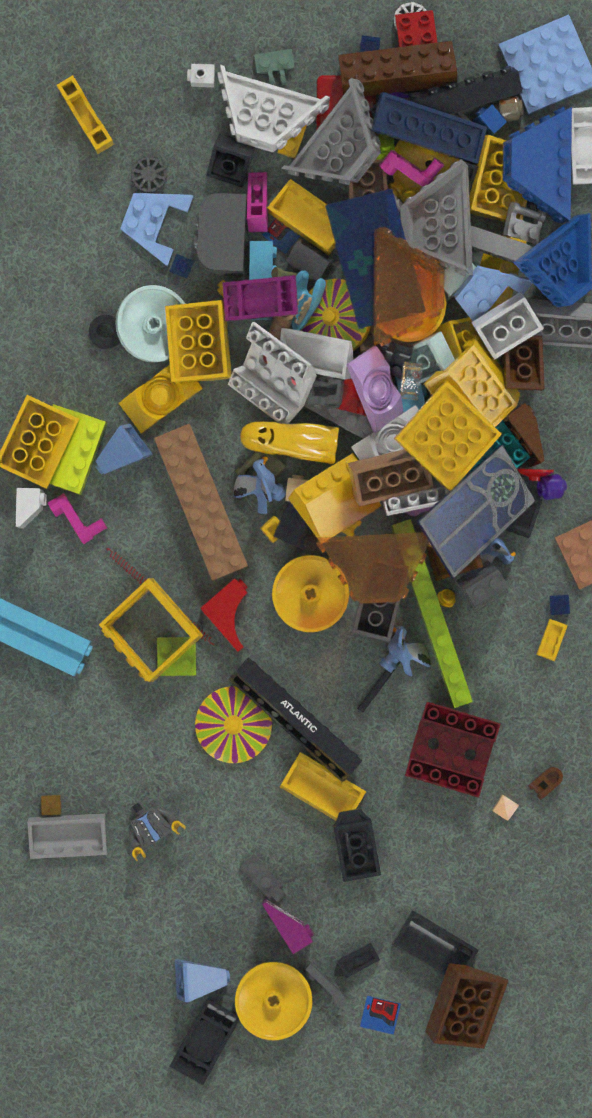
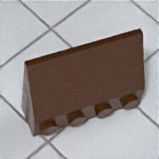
[425,963,508,1049]

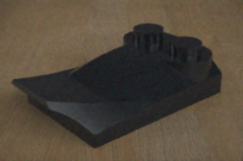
[333,808,381,882]

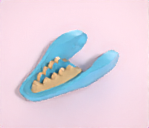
[292,270,326,331]

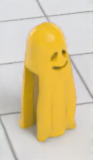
[240,422,339,464]

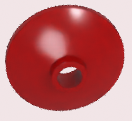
[517,469,554,481]

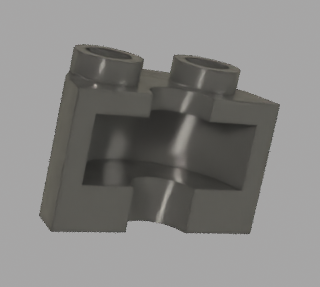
[307,378,344,408]

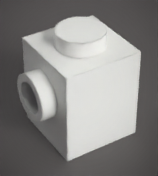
[187,64,215,87]

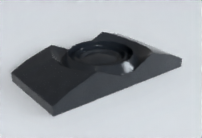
[169,998,239,1085]

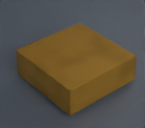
[41,795,62,815]

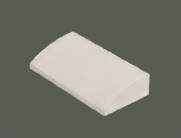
[280,328,353,380]

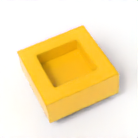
[260,516,279,543]

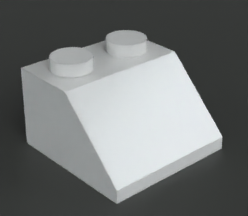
[16,488,47,528]

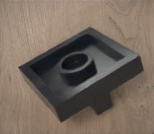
[374,333,414,380]

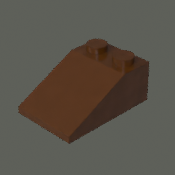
[500,335,545,391]
[502,403,545,467]

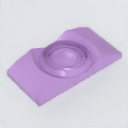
[346,346,403,433]

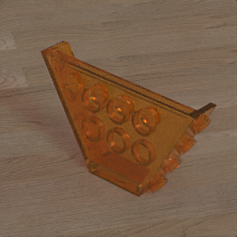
[374,227,444,347]
[316,532,436,604]

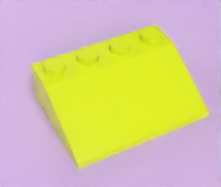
[49,404,107,495]

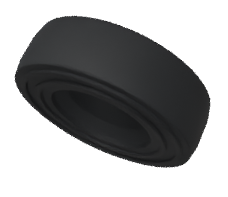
[89,314,120,349]

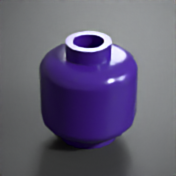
[537,474,567,500]

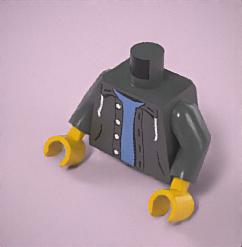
[128,801,186,861]

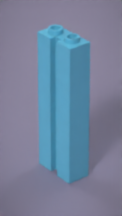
[0,598,93,676]

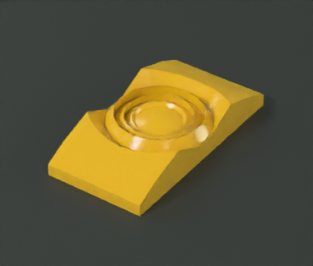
[119,365,203,434]

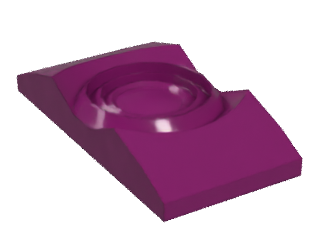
[223,275,298,321]

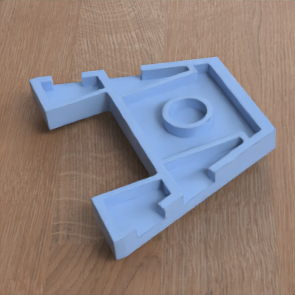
[120,193,194,266]
[454,266,533,321]

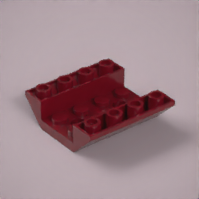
[405,701,501,798]

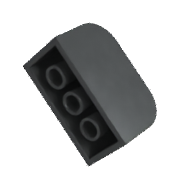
[194,193,247,276]
[352,557,409,642]

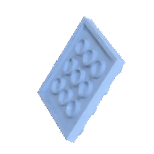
[498,15,592,115]

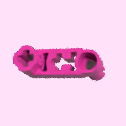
[379,150,444,187]
[48,493,107,544]

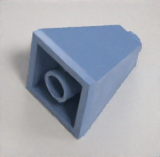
[95,424,153,474]
[175,959,230,1002]

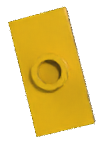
[536,619,568,661]

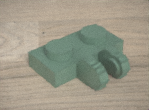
[254,49,295,85]

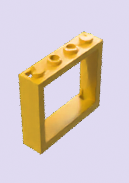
[99,578,203,682]

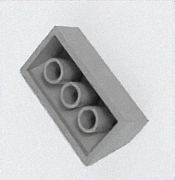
[529,299,592,348]

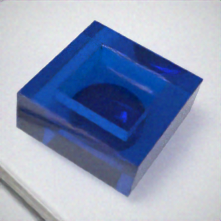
[360,35,381,52]
[169,254,194,279]
[549,595,570,615]

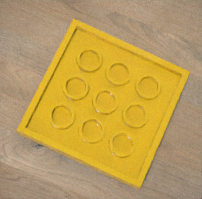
[394,381,502,491]

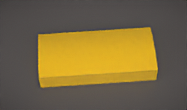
[267,179,351,256]
[280,752,366,821]

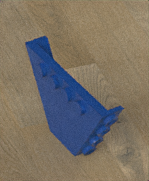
[503,107,572,223]
[513,213,592,307]

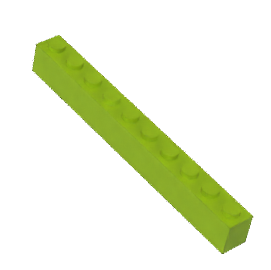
[391,519,473,708]

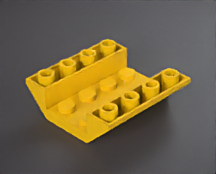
[424,334,520,427]

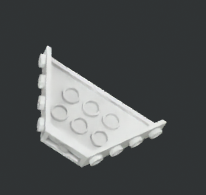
[217,65,330,152]

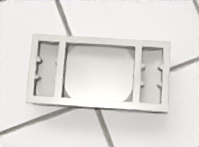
[571,107,592,185]
[351,405,419,460]

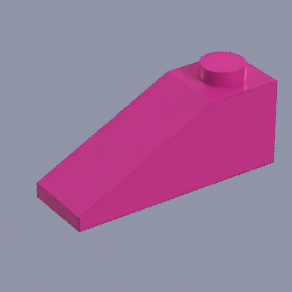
[247,172,268,232]

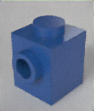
[472,104,506,135]

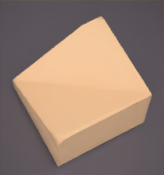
[492,795,519,821]

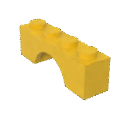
[57,75,114,154]

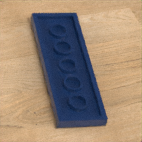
[371,92,487,165]

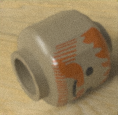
[495,96,524,122]

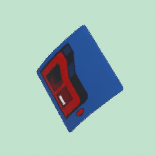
[262,218,300,254]
[360,996,401,1035]

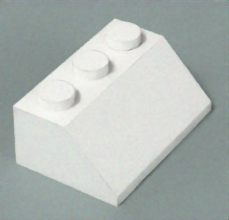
[471,292,544,359]

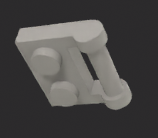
[503,202,546,245]

